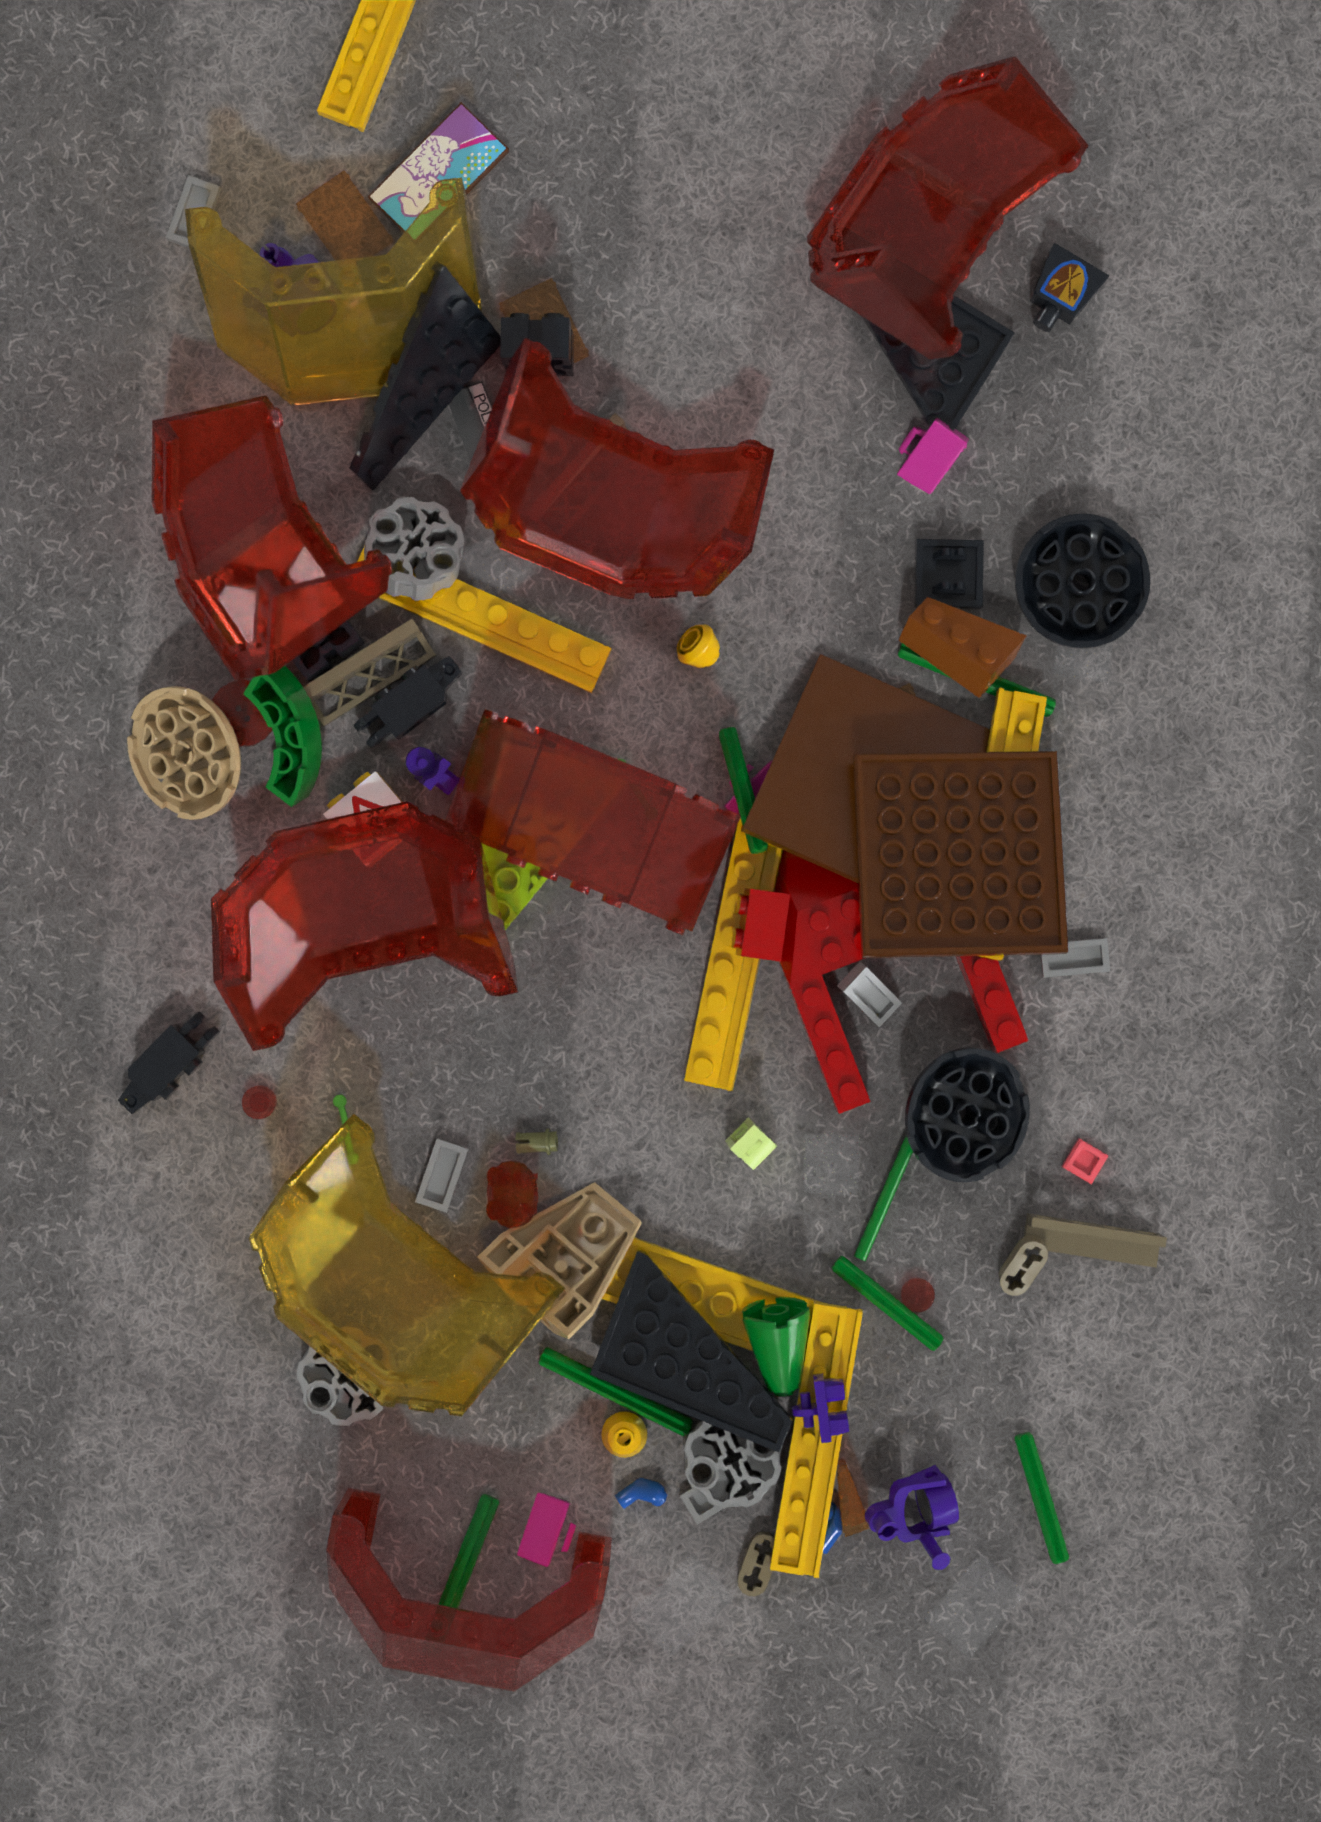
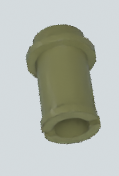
[515,1128,558,1155]

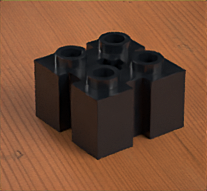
[500,313,574,377]
[266,584,365,682]

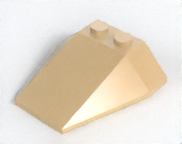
[477,1182,642,1339]

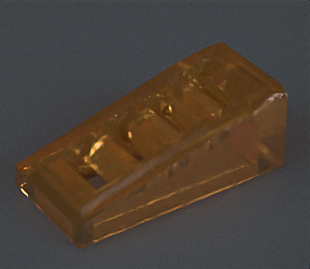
[836,1458,869,1537]

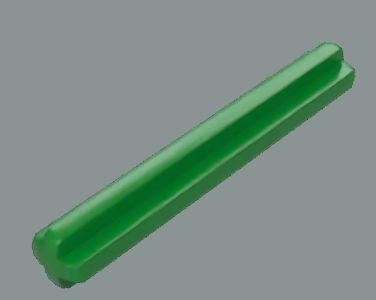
[719,727,768,854]
[831,1256,944,1351]
[1014,1432,1069,1564]

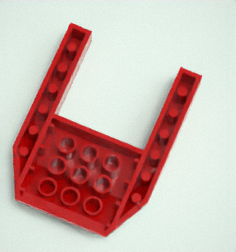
[774,850,1029,1114]

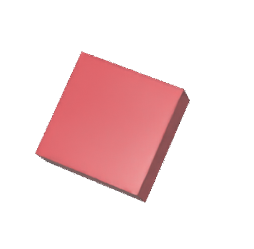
[1061,1138,1108,1185]

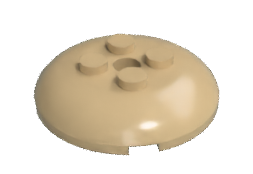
[127,686,241,820]

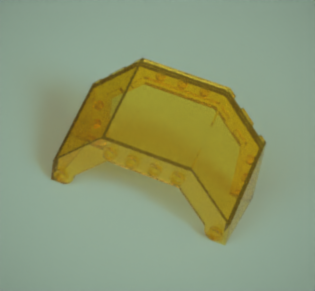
[185,177,483,406]
[248,1114,565,1417]

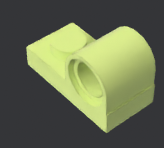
[725,1117,777,1170]

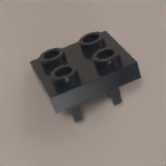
[914,539,984,609]

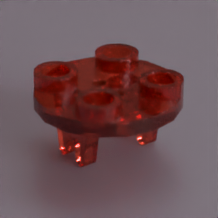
[212,679,273,747]
[486,1160,538,1228]

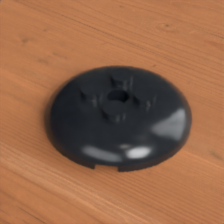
[1015,513,1150,649]
[905,1047,1030,1182]

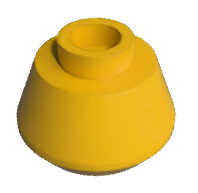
[677,624,720,668]
[601,1411,647,1458]

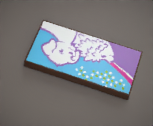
[368,102,509,246]

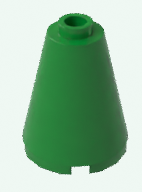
[742,1297,810,1397]

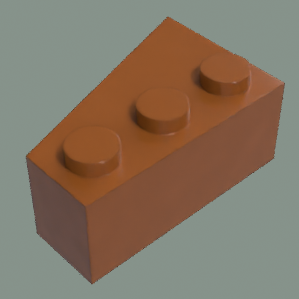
[899,597,1027,698]

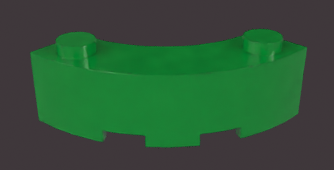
[243,659,322,807]

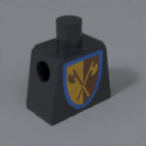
[1030,243,1109,332]

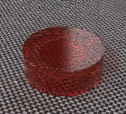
[242,1085,277,1119]
[901,1277,935,1312]

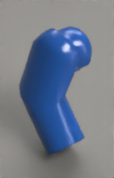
[615,1478,667,1509]
[823,1502,842,1554]

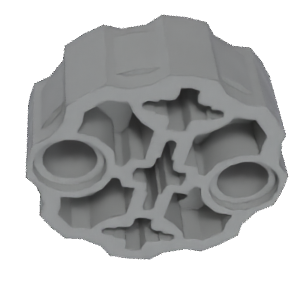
[364,497,464,601]
[297,1322,399,1426]
[683,1420,782,1509]

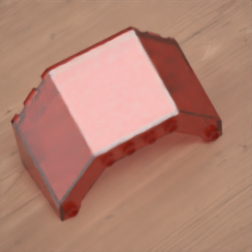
[807,56,1089,359]
[460,338,774,599]
[151,395,392,680]
[443,709,741,935]
[211,801,518,1051]
[326,1488,612,1692]

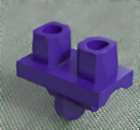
[405,747,461,795]
[792,1373,849,1443]

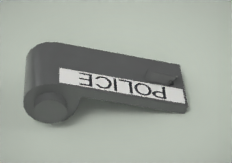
[449,381,522,487]

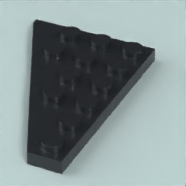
[826,227,1015,431]
[349,261,501,491]
[590,1250,793,1453]

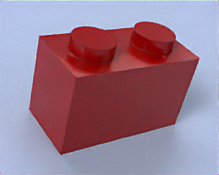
[732,888,790,962]

